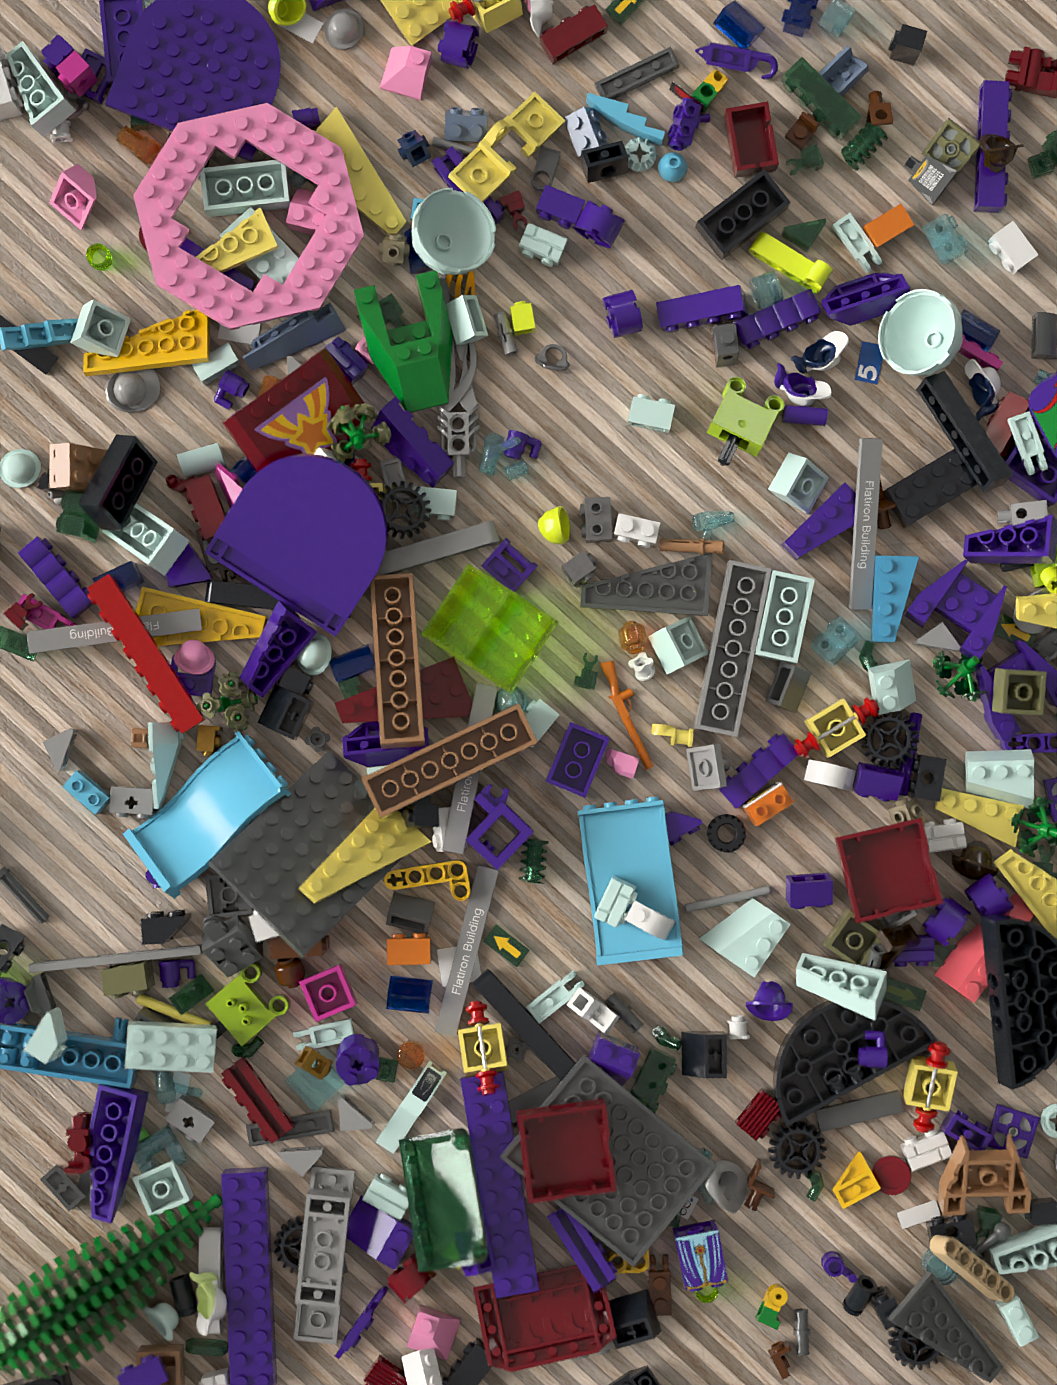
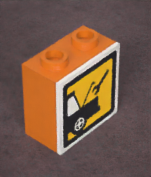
[741,782,794,826]

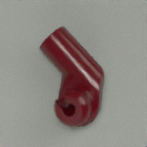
[166,474,196,493]

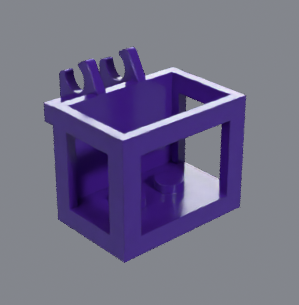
[466,784,533,870]

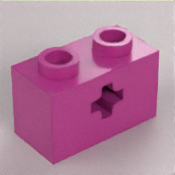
[56,51,98,98]

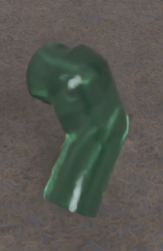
[859,640,878,672]
[652,1025,682,1051]
[231,1036,264,1058]
[806,1170,824,1202]

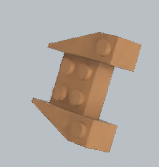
[938,1134,1031,1216]

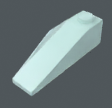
[148,722,185,809]

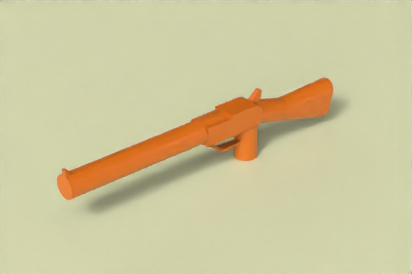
[599,661,653,771]

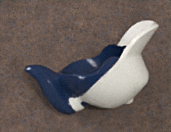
[790,331,849,374]
[965,359,1001,421]

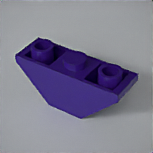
[666,811,702,846]

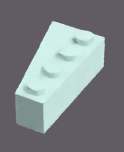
[6,41,76,137]
[796,953,887,1020]
[987,1224,1057,1274]

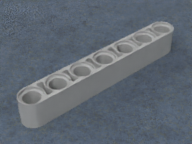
[376,521,500,575]

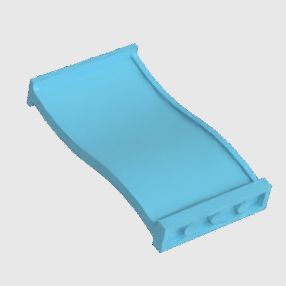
[123,731,291,899]
[578,796,684,965]

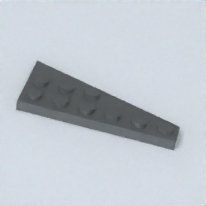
[580,553,712,616]
[887,1271,1003,1383]

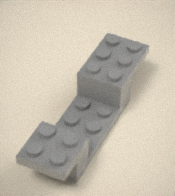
[293,1165,355,1344]

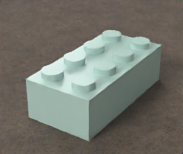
[200,160,291,217]
[219,207,299,285]
[102,503,190,576]
[754,570,815,664]
[125,1021,217,1073]

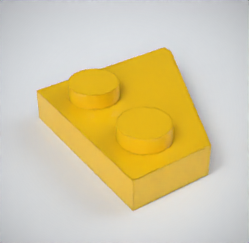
[832,1151,881,1209]

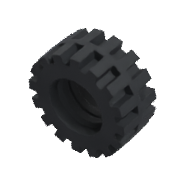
[707,814,746,853]

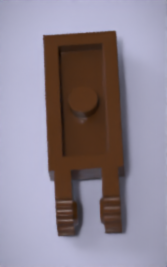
[648,1254,672,1316]

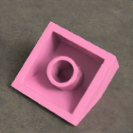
[286,188,326,235]

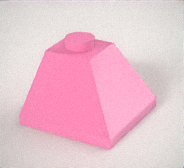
[380,46,432,100]
[49,164,97,230]
[406,1305,461,1361]

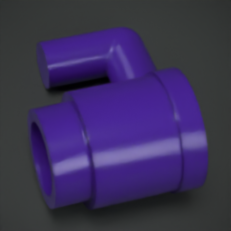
[292,107,321,129]
[214,369,250,410]
[504,430,542,460]
[158,959,196,988]
[858,1031,887,1068]
[821,1251,857,1283]

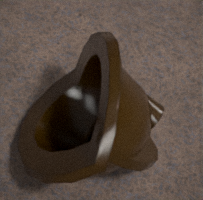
[979,134,1024,173]
[952,841,999,880]

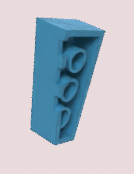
[871,556,919,643]

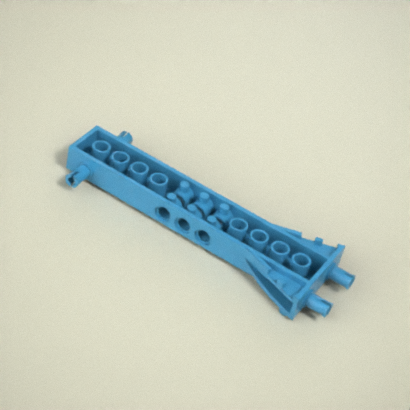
[0,1018,138,1089]

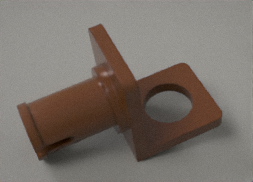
[866,90,893,126]
[877,480,896,530]
[744,1159,775,1211]

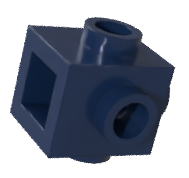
[397,130,431,167]

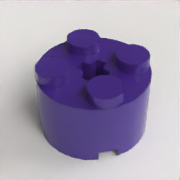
[438,19,479,69]
[574,201,625,248]
[602,289,643,338]
[964,873,1014,916]
[922,897,971,947]
[0,977,30,1025]
[336,1034,379,1086]

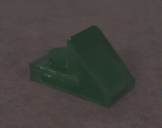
[168,974,214,1016]

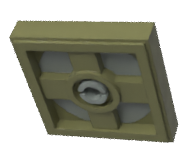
[921,118,980,179]

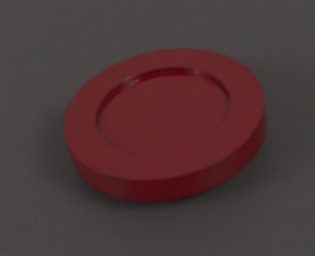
[872,1155,911,1195]

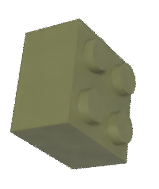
[992,668,1047,715]
[822,909,881,966]
[100,960,155,999]

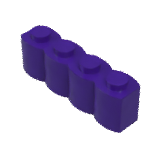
[733,289,821,350]
[18,536,93,619]
[718,733,798,809]

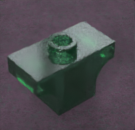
[0,625,37,662]

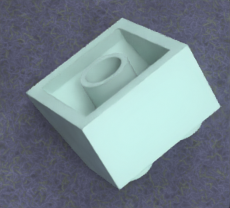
[70,299,131,357]
[768,453,829,514]
[648,616,709,674]
[868,659,916,715]
[24,1007,67,1064]
[132,1160,194,1218]

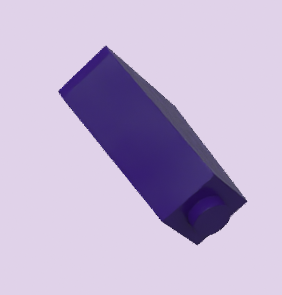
[166,530,214,588]

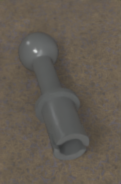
[969,1222,1011,1259]

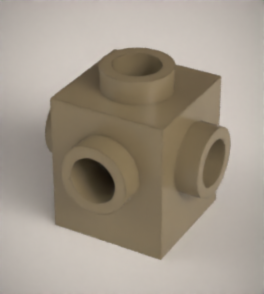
[379,233,410,266]
[888,798,925,824]

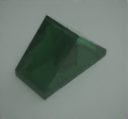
[781,218,826,252]

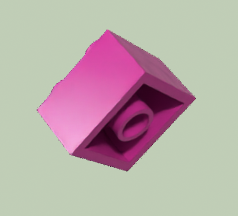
[299,963,358,1022]

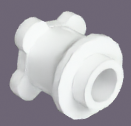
[50,119,73,143]
[628,652,656,681]
[727,1015,750,1039]

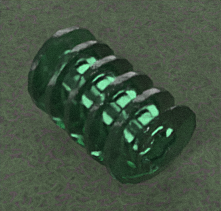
[841,122,888,171]
[518,839,549,884]

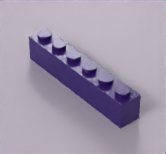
[974,80,1012,213]

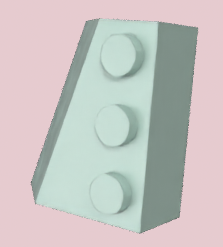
[965,749,1034,809]
[699,898,791,977]

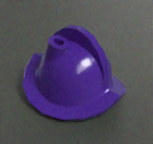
[745,981,793,1021]

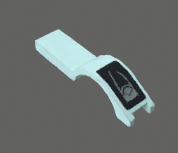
[376,1060,447,1154]

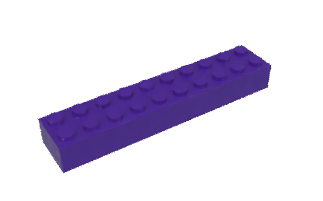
[460,1071,539,1298]
[221,1167,277,1385]

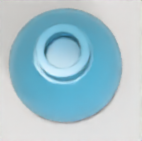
[658,152,687,182]

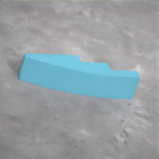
[586,93,665,146]
[0,319,78,351]

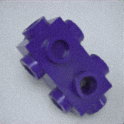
[667,98,711,151]

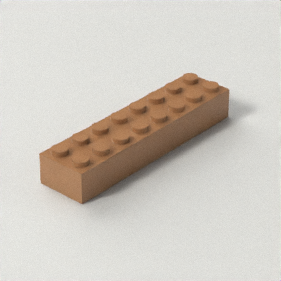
[370,573,425,749]
[361,704,538,819]

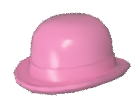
[174,640,215,674]

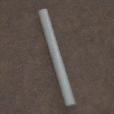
[432,137,515,165]
[685,886,770,912]

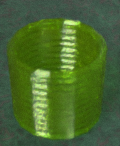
[86,243,113,271]
[694,1287,718,1303]

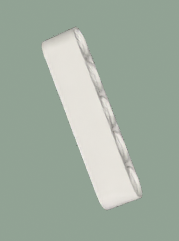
[198,1227,223,1334]

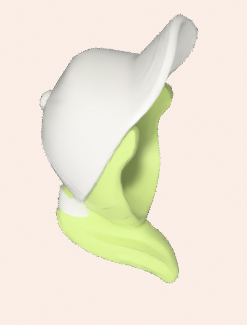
[189,1272,227,1336]

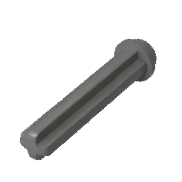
[0,867,49,924]

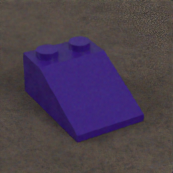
[346,1195,417,1270]

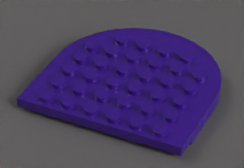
[105,0,281,162]
[204,454,388,637]

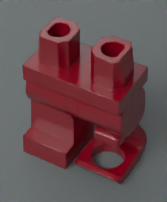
[1005,47,1057,98]
[65,1112,92,1174]

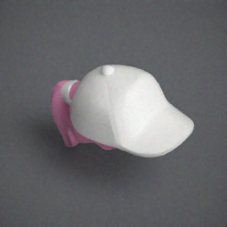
[523,0,553,38]

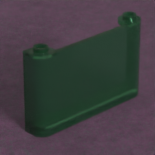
[399,1128,488,1272]

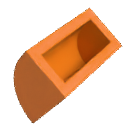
[862,203,914,247]

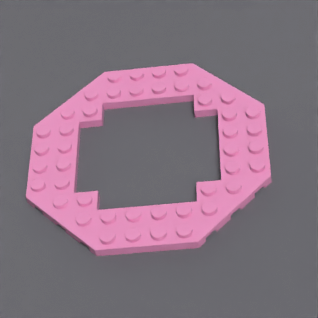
[133,103,364,330]

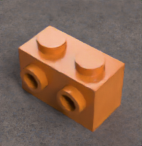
[387,933,431,965]

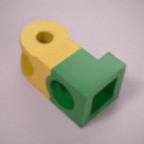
[692,68,729,113]
[755,1283,788,1330]

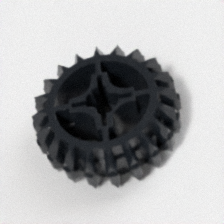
[378,481,432,539]
[861,712,920,769]
[768,1121,827,1179]
[274,1216,304,1273]
[888,1325,943,1371]

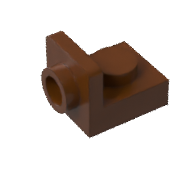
[785,112,819,150]
[768,1341,791,1380]

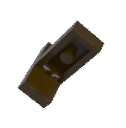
[877,924,921,971]

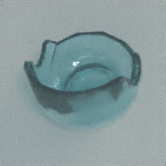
[495,685,529,713]

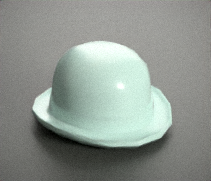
[0,449,41,488]
[296,633,332,676]
[143,1303,179,1341]

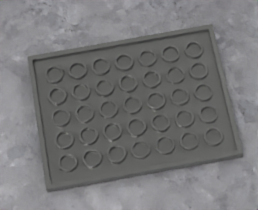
[208,750,403,958]
[500,1055,717,1267]

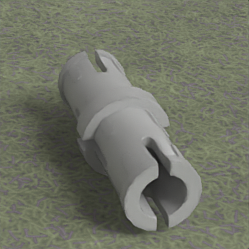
[493,311,518,356]

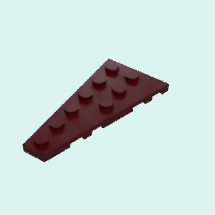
[334,657,473,723]

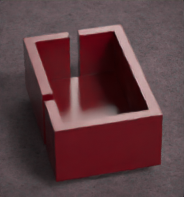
[724,101,779,178]

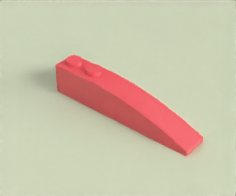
[934,892,1034,1003]

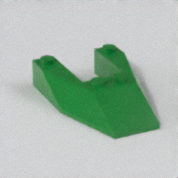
[354,270,453,413]

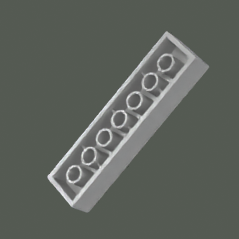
[693,560,772,737]

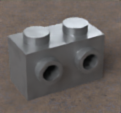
[580,497,612,543]
[562,551,596,586]

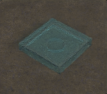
[285,1050,345,1112]

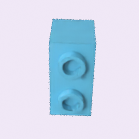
[63,770,110,815]

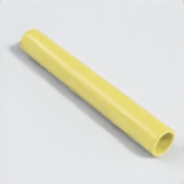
[136,994,212,1025]

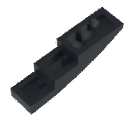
[0,315,58,375]

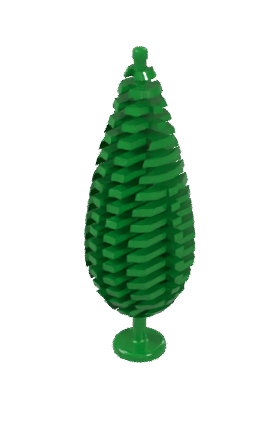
[0,1194,223,1380]

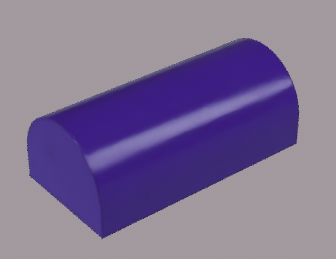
[782,405,828,426]

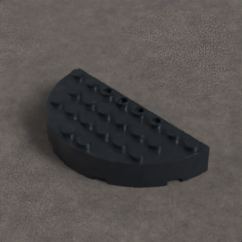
[980,914,1057,1090]
[773,999,937,1127]

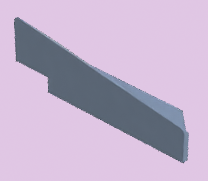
[243,303,346,370]

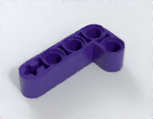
[1000,733,1057,753]

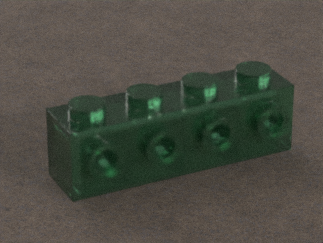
[782,57,862,141]
[630,1046,677,1113]

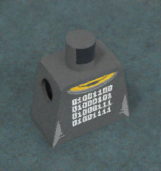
[904,156,958,205]

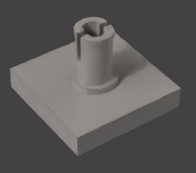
[686,744,730,791]

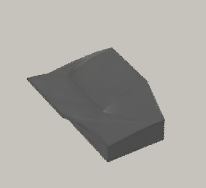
[24,972,56,1016]

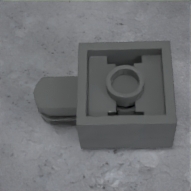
[205,874,254,918]
[202,914,263,978]

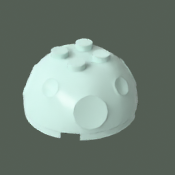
[412,188,496,275]
[878,289,963,376]

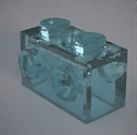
[922,214,968,265]
[810,616,862,668]

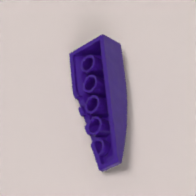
[90,1084,149,1224]

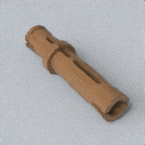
[659,538,725,555]

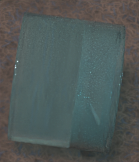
[818,0,857,38]
[749,270,784,309]
[921,1249,958,1286]

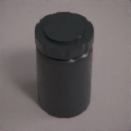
[168,1274,198,1317]
[842,1275,877,1316]

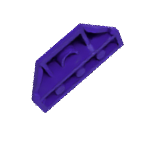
[821,273,910,326]
[342,721,429,767]

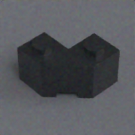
[400,795,439,828]

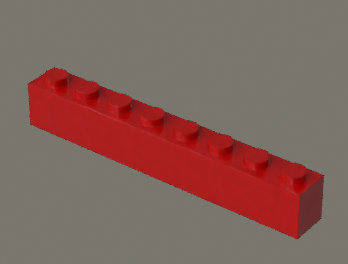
[87,574,206,734]

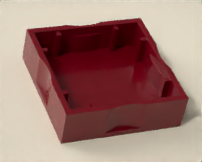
[834,818,943,923]
[516,1098,617,1204]

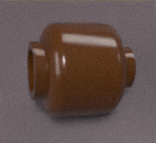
[274,957,305,989]

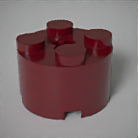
[387,1253,437,1304]

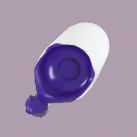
[774,363,832,407]

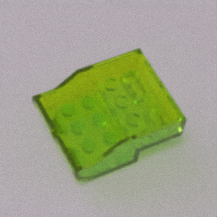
[421,563,559,695]

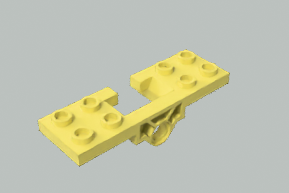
[448,91,565,202]

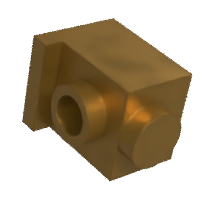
[196,725,223,756]
[295,1046,333,1081]

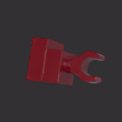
[499,190,528,231]
[3,593,43,631]

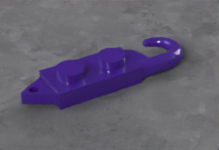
[695,42,778,79]
[335,1286,388,1359]

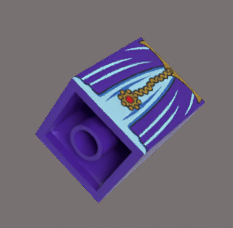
[588,1031,640,1086]
[672,1220,728,1292]

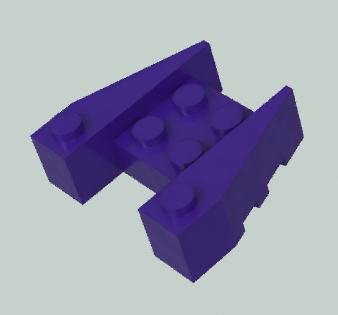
[905,560,1007,659]
[975,639,1057,741]

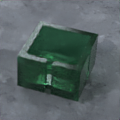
[56,490,100,543]

